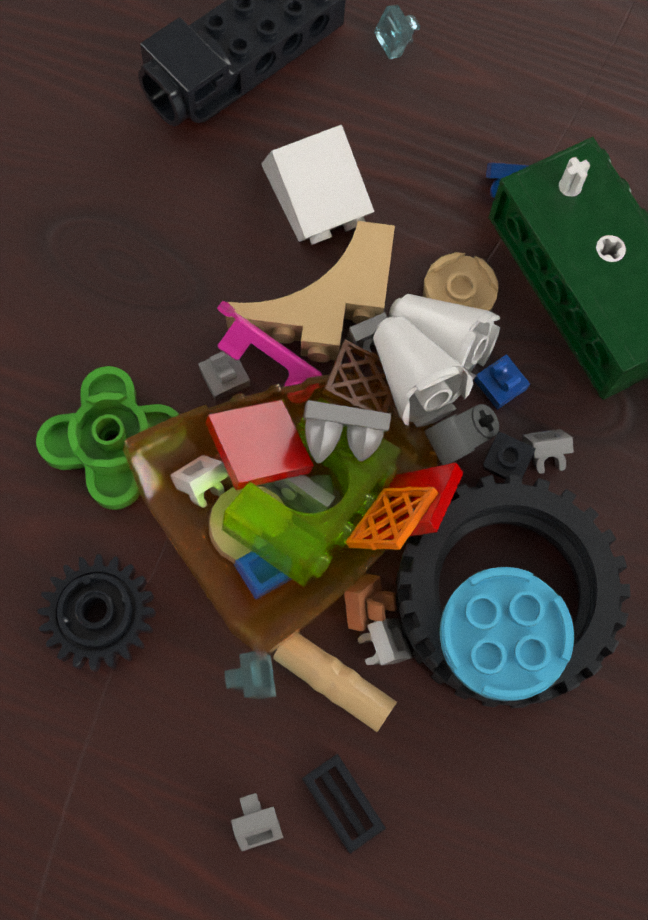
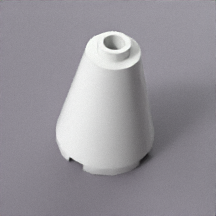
[389,294,500,380]
[373,317,473,427]

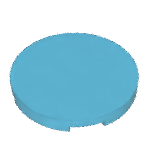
[440,567,574,701]

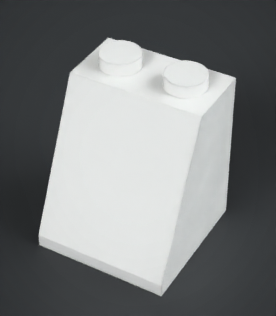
[262,124,374,245]

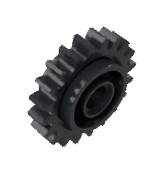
[37,554,156,672]

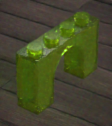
[222,397,401,587]

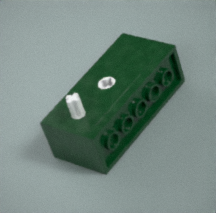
[488,137,648,400]

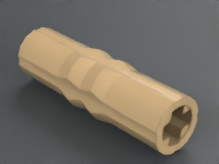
[273,630,397,732]

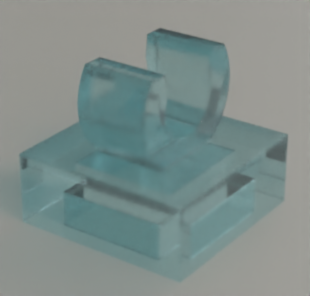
[374,5,421,59]
[224,651,276,699]

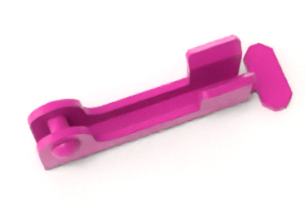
[217,301,322,401]

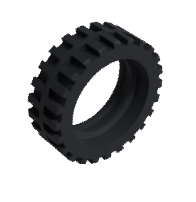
[395,474,630,708]

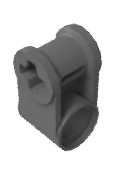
[424,404,499,465]

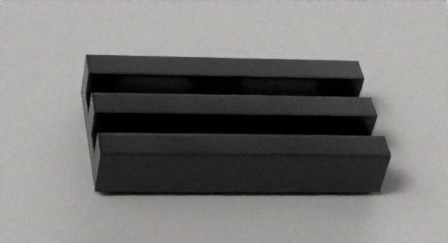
[302,753,386,854]

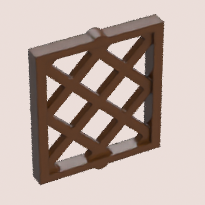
[322,339,392,413]

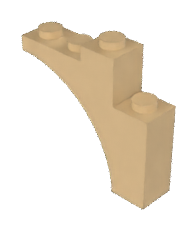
[226,221,395,362]

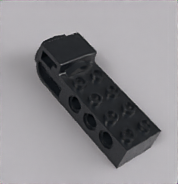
[138,0,346,127]

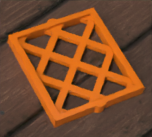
[345,486,438,550]

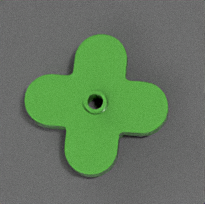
[36,366,186,510]

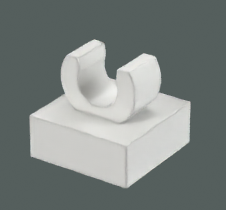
[170,455,229,508]

